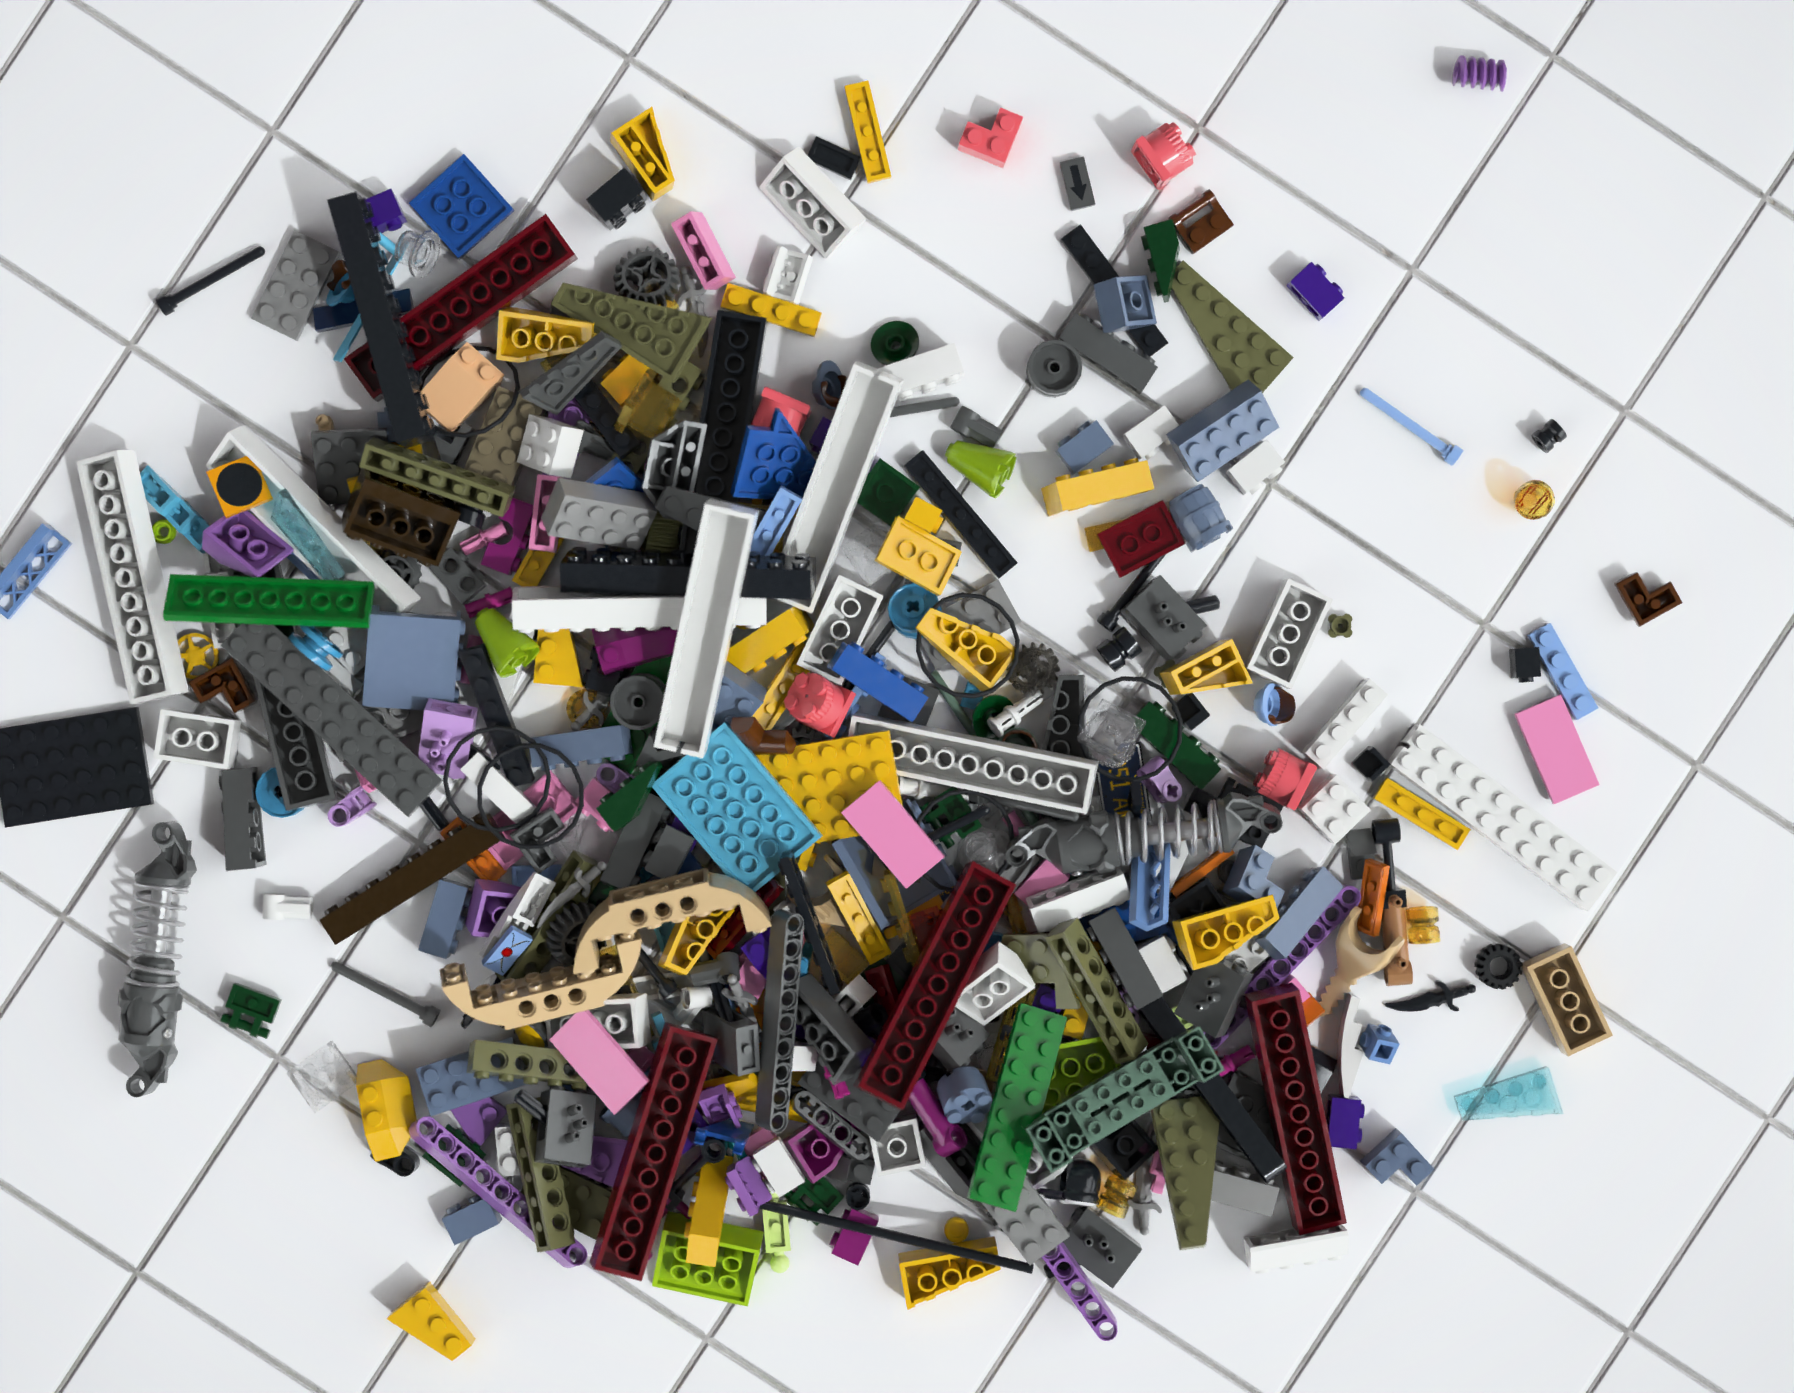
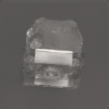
[1078,698,1146,769]

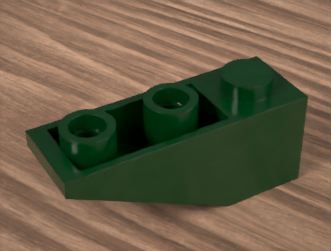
[1141,219,1180,303]
[596,761,662,832]

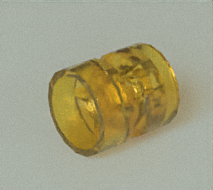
[1406,906,1441,944]
[1096,1173,1138,1219]

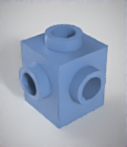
[1359,1023,1400,1064]

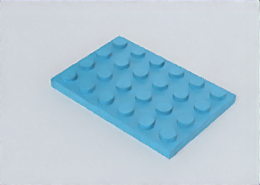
[652,721,823,892]

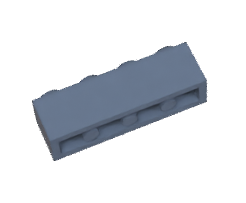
[529,725,633,771]
[1255,866,1344,960]

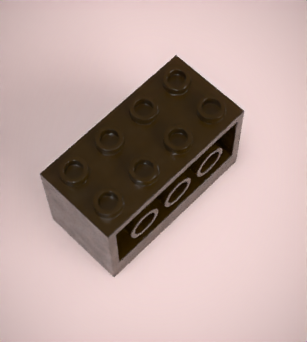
[342,468,461,567]

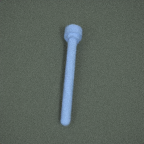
[1360,388,1464,466]

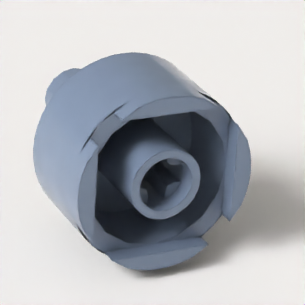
[936,1066,992,1124]

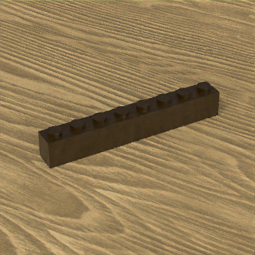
[319,813,505,945]

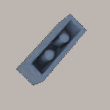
[418,878,472,959]

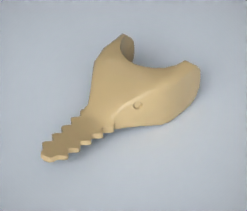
[787,853,891,950]
[1318,906,1405,1017]

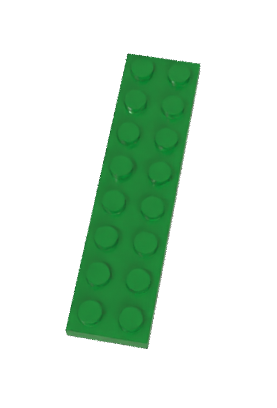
[163,574,375,628]
[967,1003,1067,1212]

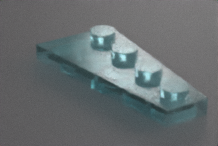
[271,488,345,580]
[1454,1066,1564,1121]

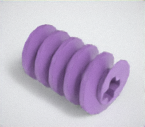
[1452,55,1507,92]

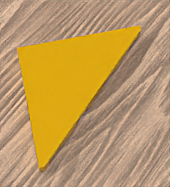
[702,1073,810,1123]

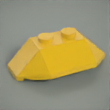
[356,1059,417,1162]

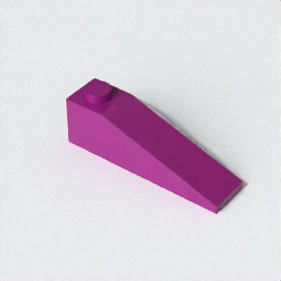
[591,627,678,675]
[782,1108,862,1183]

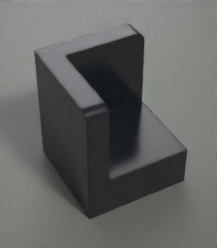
[1171,693,1210,731]
[1351,746,1391,781]

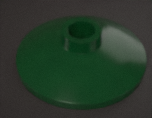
[871,321,919,365]
[972,694,1015,741]

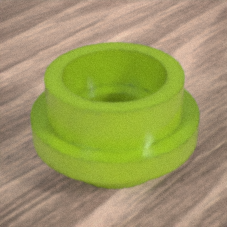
[152,519,177,544]

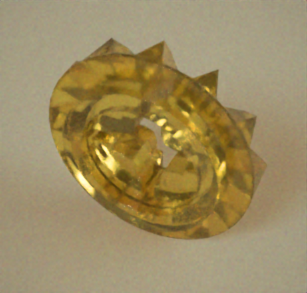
[566,689,606,728]

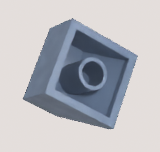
[1094,275,1157,333]

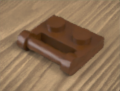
[1168,189,1234,255]

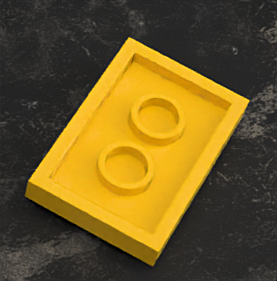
[874,516,962,596]

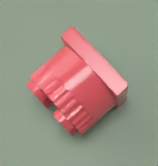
[1131,122,1196,190]
[751,387,811,436]
[784,672,856,738]
[1253,748,1317,810]

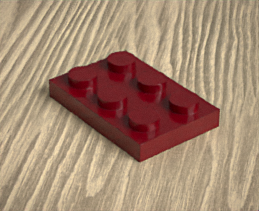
[1097,500,1186,578]

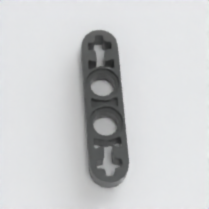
[791,1091,872,1160]

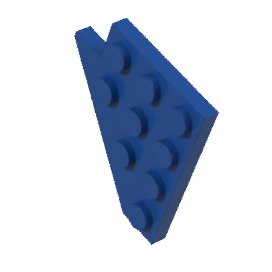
[730,408,816,502]

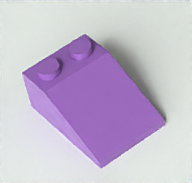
[202,510,294,577]
[465,879,521,937]

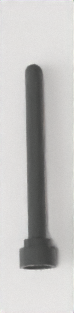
[890,397,960,417]
[969,794,1079,821]
[331,962,441,1027]

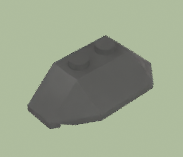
[641,419,707,520]
[920,1123,985,1208]

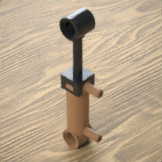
[1371,818,1413,986]

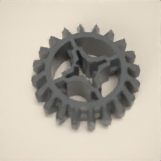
[613,246,681,307]
[545,901,607,966]

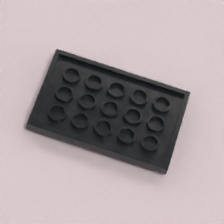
[0,707,154,828]

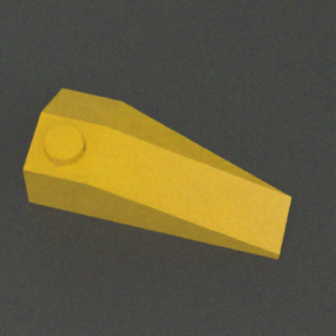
[496,307,594,363]
[915,608,1015,691]
[1172,895,1280,970]

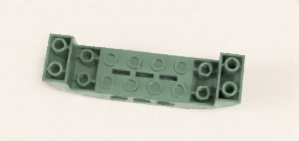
[1026,1026,1225,1174]

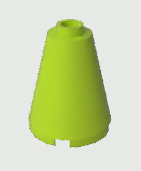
[945,440,1017,499]
[475,608,540,678]

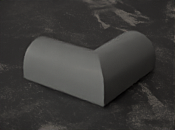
[510,806,565,874]

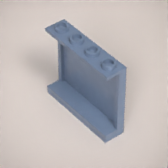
[362,605,465,710]
[831,798,959,930]

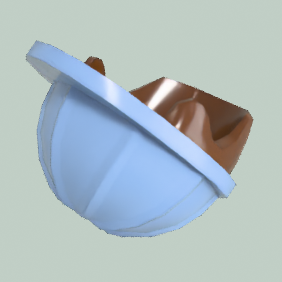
[1253,683,1296,726]

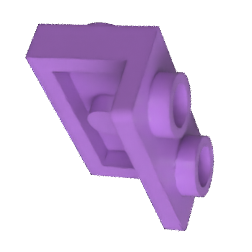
[698,1084,743,1128]
[725,1155,772,1217]

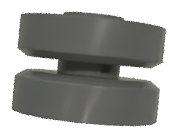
[1026,340,1082,398]
[610,672,666,730]

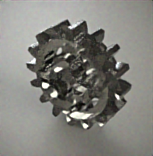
[1006,642,1060,696]

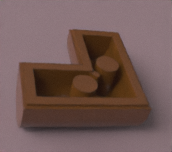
[1614,572,1683,627]
[189,658,257,713]
[731,717,796,755]

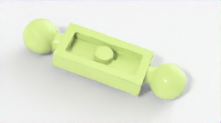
[762,1183,791,1273]

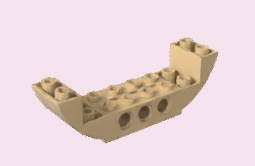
[573,868,771,975]
[439,929,642,1030]

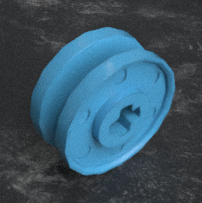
[888,583,942,639]
[288,626,344,671]
[255,767,304,818]

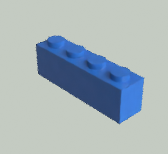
[827,641,929,723]

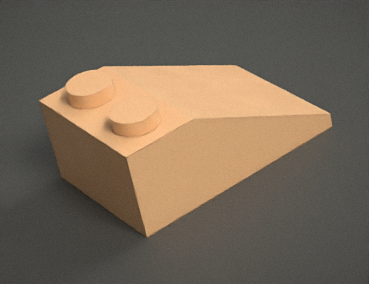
[421,342,504,432]

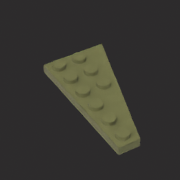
[1171,260,1294,393]
[551,283,712,383]
[1150,1096,1219,1251]

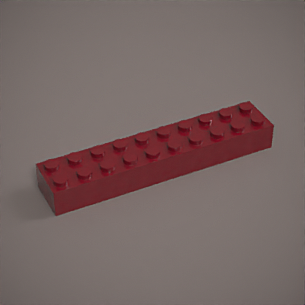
[344,214,578,402]
[853,861,1016,1110]
[1244,982,1347,1235]
[589,1022,718,1282]

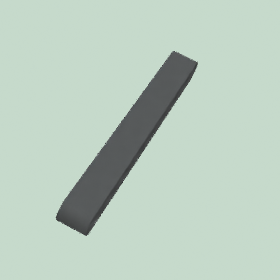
[755,909,804,1134]

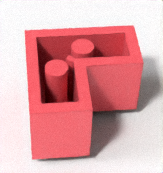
[958,107,1023,168]

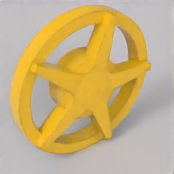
[178,633,219,679]

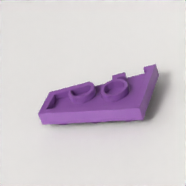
[451,1097,507,1146]

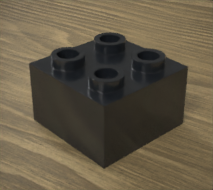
[586,167,648,230]
[1169,876,1226,920]

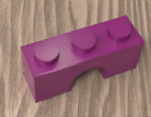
[481,497,534,576]

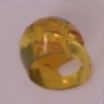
[1513,480,1555,520]

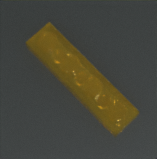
[880,869,920,967]

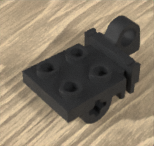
[1183,777,1284,849]

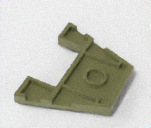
[1001,933,1080,1009]

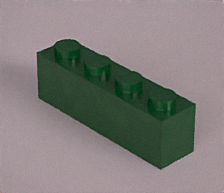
[1132,701,1221,789]

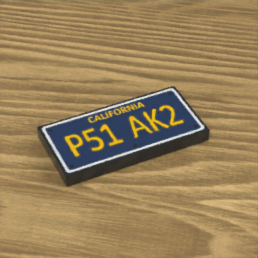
[1091,741,1153,825]

